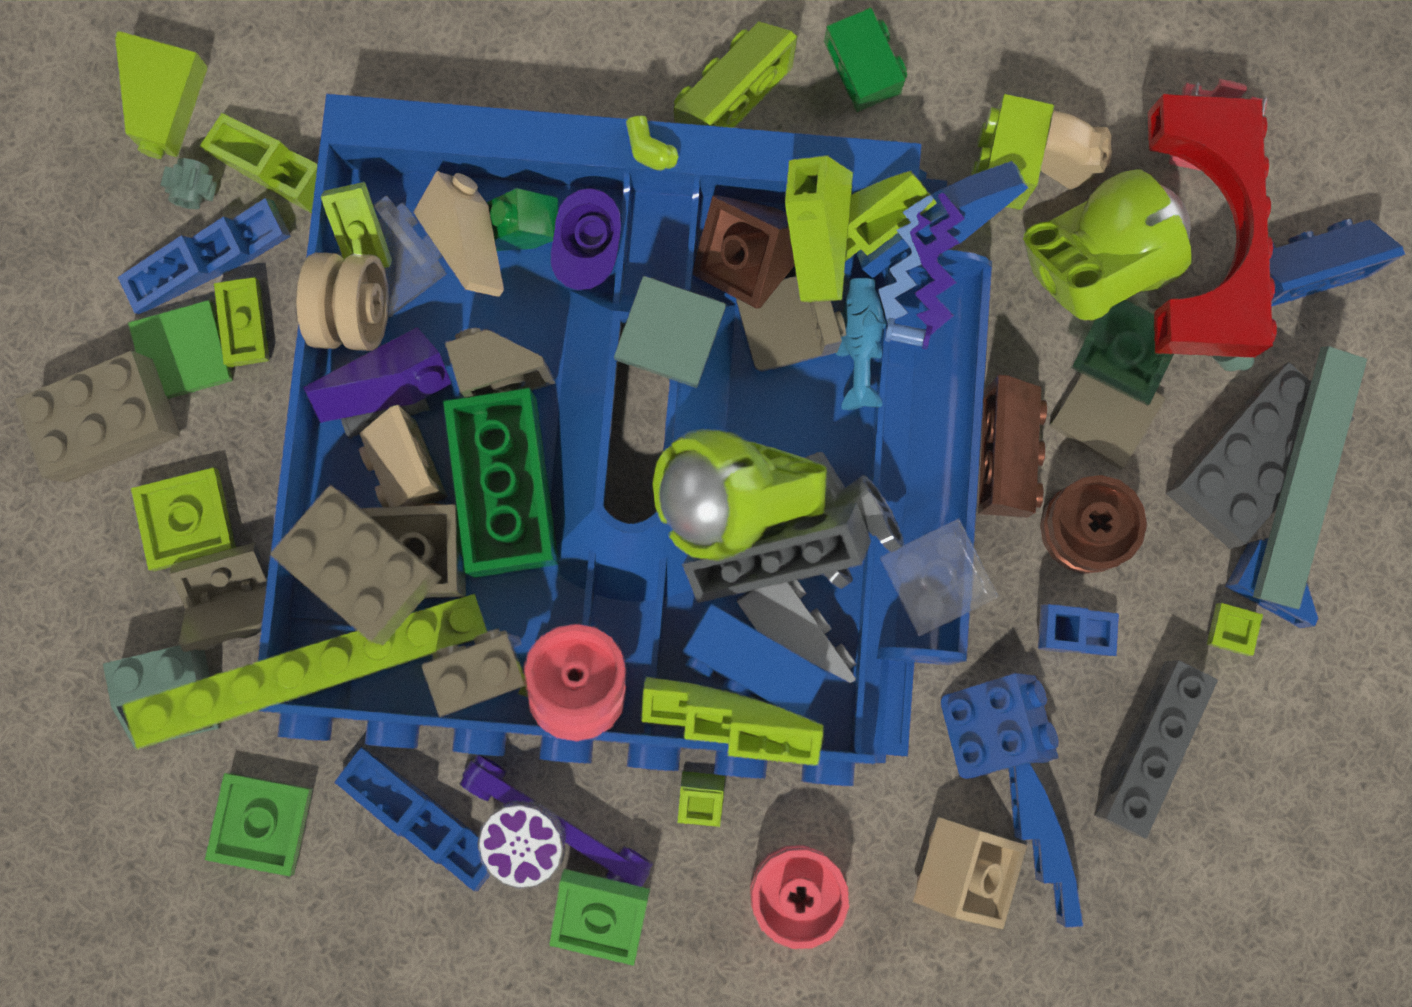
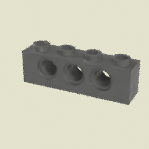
[682,502,871,603]
[1094,660,1218,839]

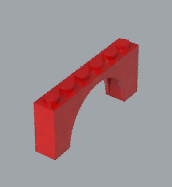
[1148,94,1277,358]

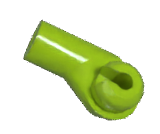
[626,116,678,171]

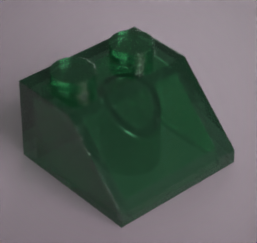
[1071,300,1174,406]

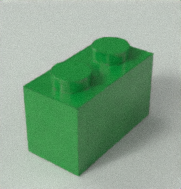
[824,7,907,112]

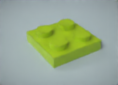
[131,467,236,572]

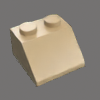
[359,405,448,507]
[913,817,1027,929]

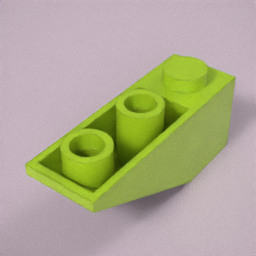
[785,156,853,302]

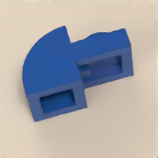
[1038,604,1119,656]

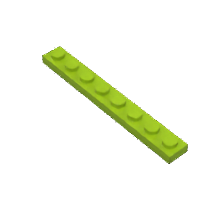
[122,594,487,750]

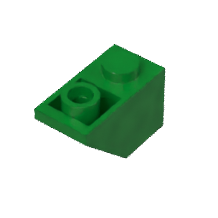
[486,188,558,251]

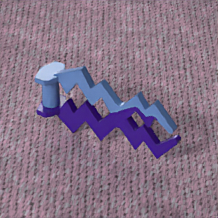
[878,193,965,350]

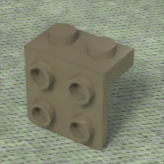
[736,276,846,372]
[170,542,268,652]
[422,629,527,716]

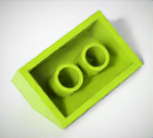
[674,21,797,128]

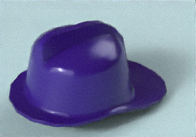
[551,188,621,290]

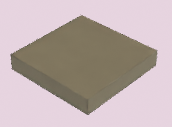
[1049,354,1166,470]

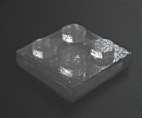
[880,519,999,636]

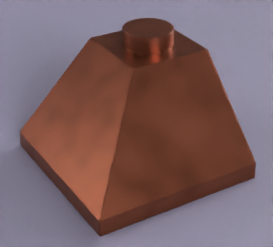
[693,195,795,309]

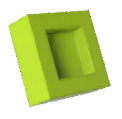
[1206,603,1263,656]

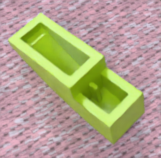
[199,113,318,213]
[845,171,936,261]

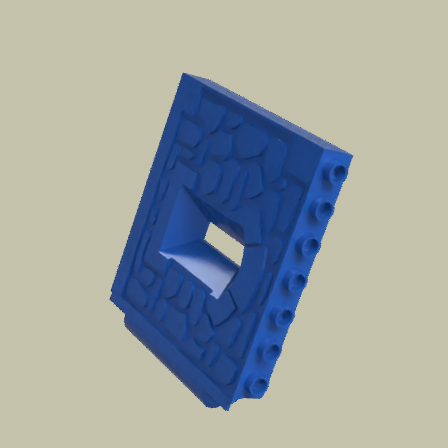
[257,94,992,786]

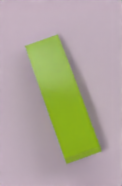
[642,677,823,765]

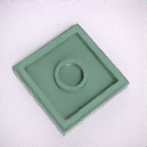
[614,276,726,388]

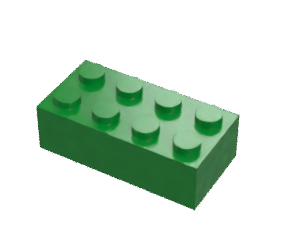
[443,388,559,577]

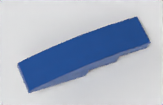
[857,161,1028,278]
[118,198,291,314]
[334,747,491,891]
[1008,763,1083,928]

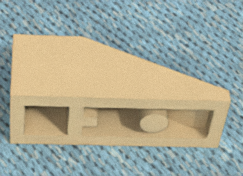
[413,171,504,297]

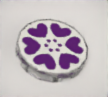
[477,800,566,889]

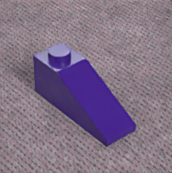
[303,327,451,423]

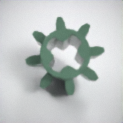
[160,158,217,210]

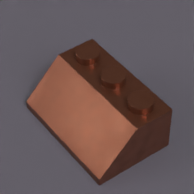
[978,375,1047,518]

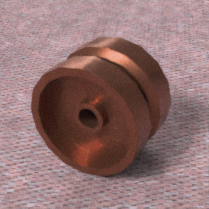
[1040,475,1147,574]

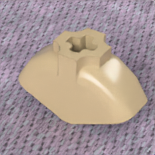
[1041,110,1112,189]

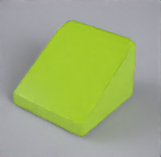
[677,771,725,827]

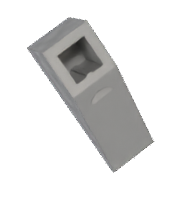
[737,580,857,683]

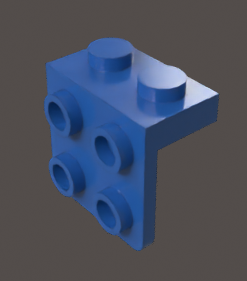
[941,673,1059,779]

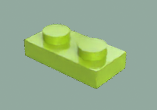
[321,182,392,268]
[214,277,270,368]

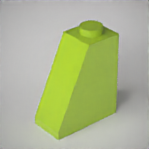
[115,31,208,159]

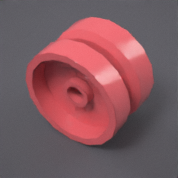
[524,624,626,741]
[750,845,849,949]

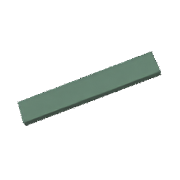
[1253,346,1367,609]

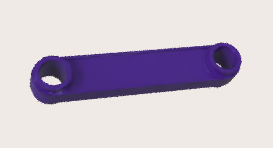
[459,754,653,887]

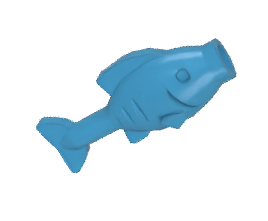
[836,278,887,410]

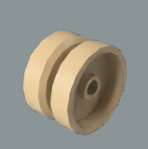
[296,253,389,351]

